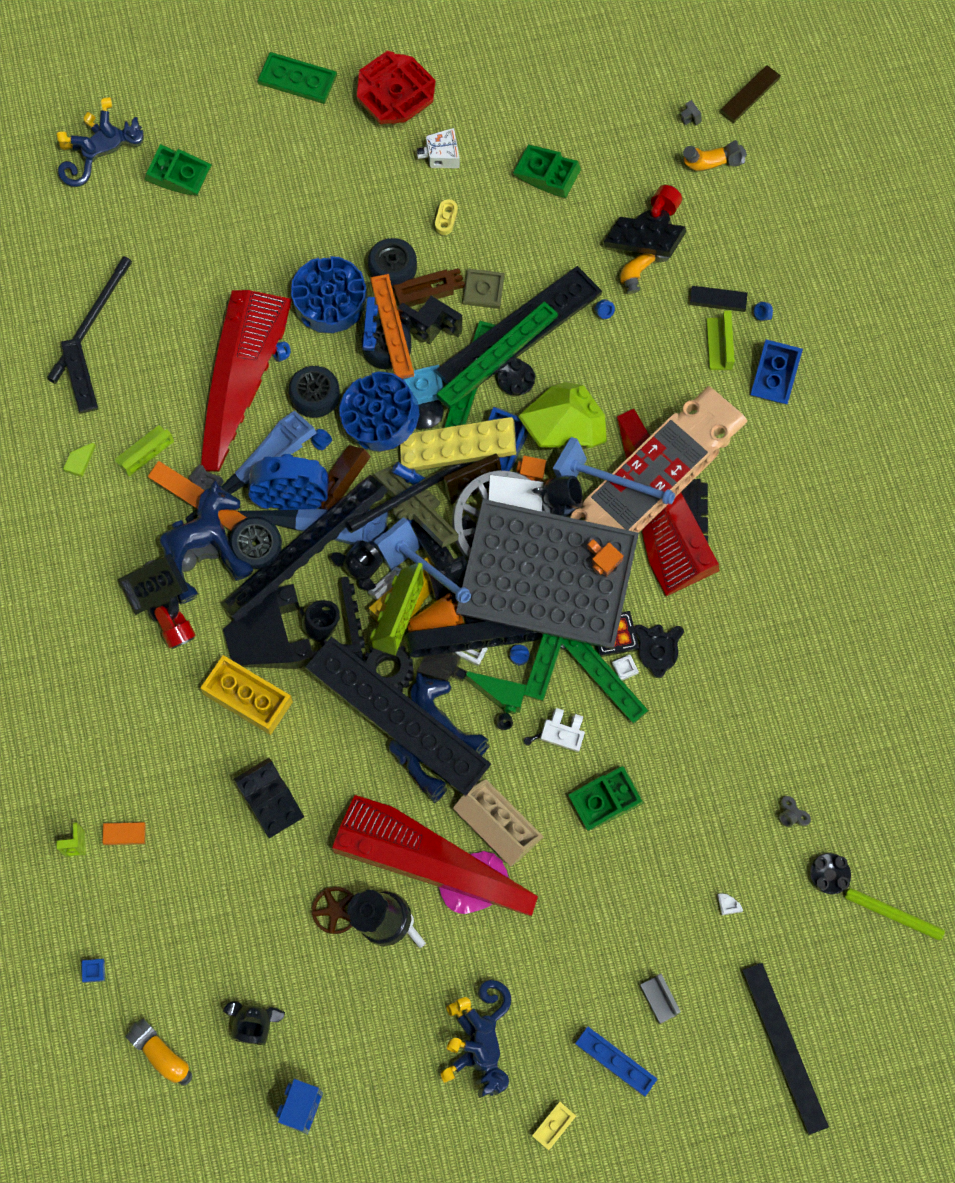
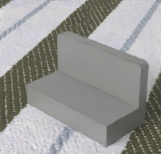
[640,973,681,1024]

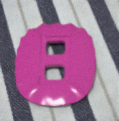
[439,851,509,914]

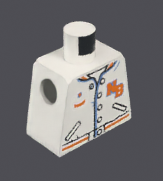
[416,128,460,168]

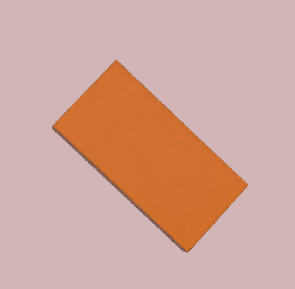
[103,822,146,845]

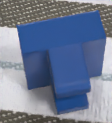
[82,959,105,983]

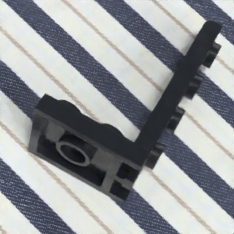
[410,520,467,603]
[312,576,365,661]

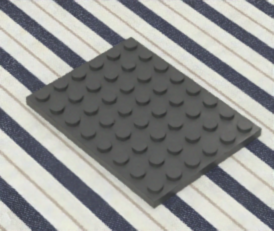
[456,499,639,649]

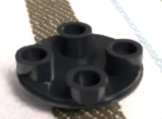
[497,358,536,396]
[416,400,444,430]
[810,853,851,895]

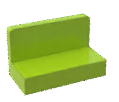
[57,822,86,857]

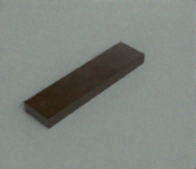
[720,65,781,124]

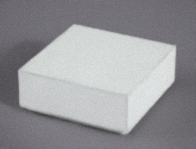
[612,655,639,681]

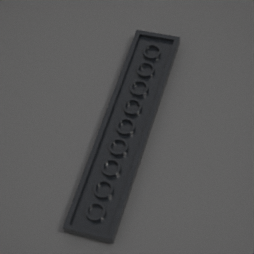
[436,266,602,391]
[221,475,388,622]
[305,636,492,797]

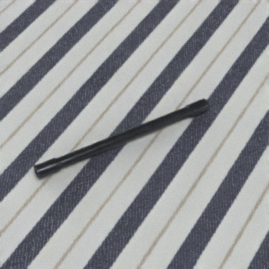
[46,256,132,384]
[346,462,473,533]

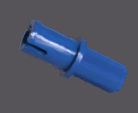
[392,462,426,485]

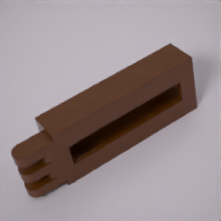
[394,268,465,307]
[319,445,371,510]

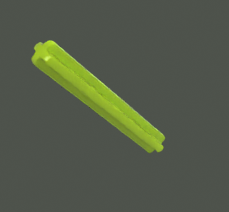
[845,888,945,940]

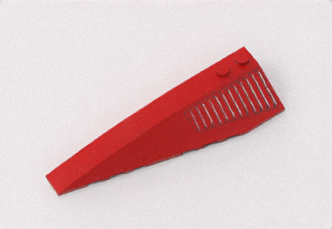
[201,290,292,472]
[617,409,720,597]
[332,795,538,917]

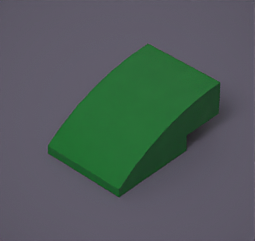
[145,144,212,196]
[513,144,581,198]
[569,766,645,831]

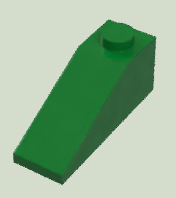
[466,671,526,714]

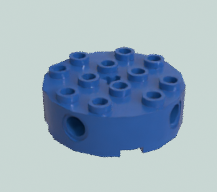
[291,256,367,333]
[339,371,420,452]
[248,454,328,510]

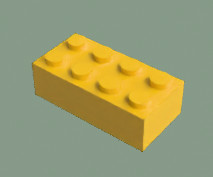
[200,655,293,735]

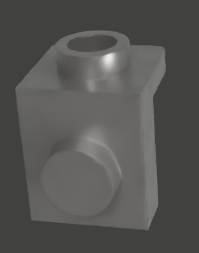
[189,464,224,490]

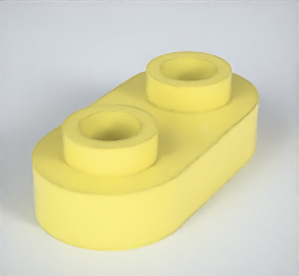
[435,199,458,235]

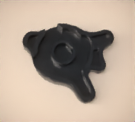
[634,624,684,678]

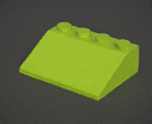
[370,563,424,656]

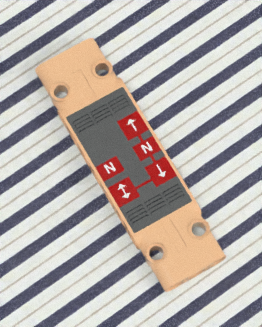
[571,386,748,533]

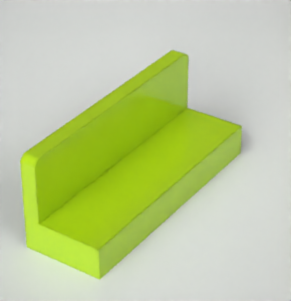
[706,311,735,370]
[115,425,174,477]

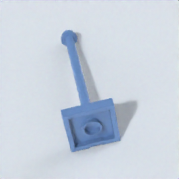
[553,437,675,504]
[374,517,471,603]

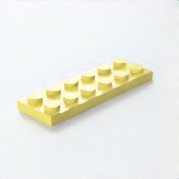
[400,417,516,471]

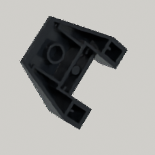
[223,584,313,669]

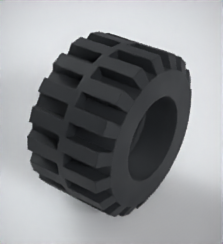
[363,645,414,692]

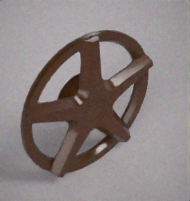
[312,887,354,934]

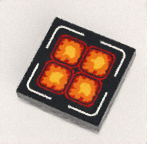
[597,611,639,657]

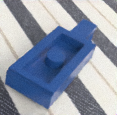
[363,297,378,351]

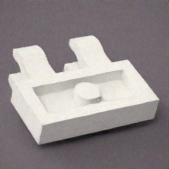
[540,708,585,752]

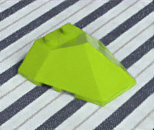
[519,382,607,448]

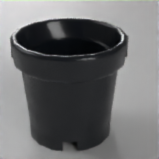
[347,889,412,947]

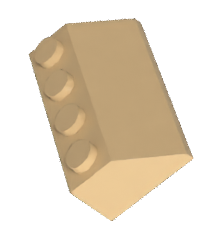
[453,779,544,866]

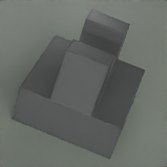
[681,100,702,125]

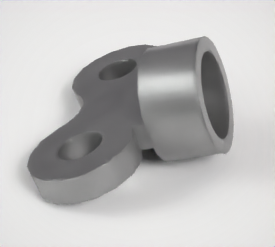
[779,796,811,827]

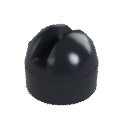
[496,712,513,730]

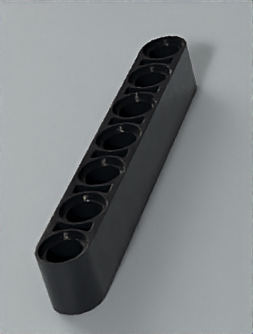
[405,621,542,658]

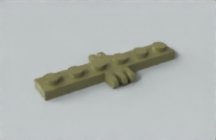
[374,467,459,548]

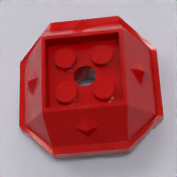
[357,50,436,125]

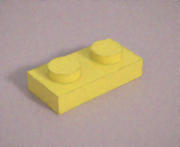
[532,1102,576,1151]

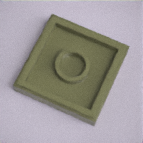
[463,269,505,309]

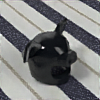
[532,475,583,516]
[329,540,383,591]
[299,600,340,647]
[223,1001,285,1045]

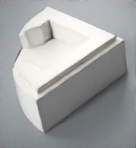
[717,894,743,916]

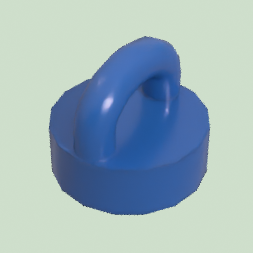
[594,299,615,319]
[754,302,773,321]
[272,341,291,362]
[311,429,332,451]
[509,645,530,666]

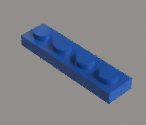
[575,1027,657,1097]

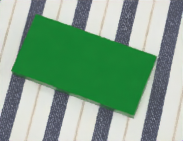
[257,52,337,104]

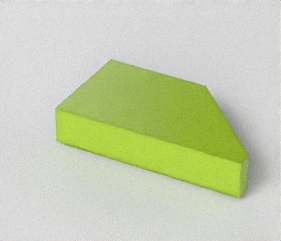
[63,443,96,477]

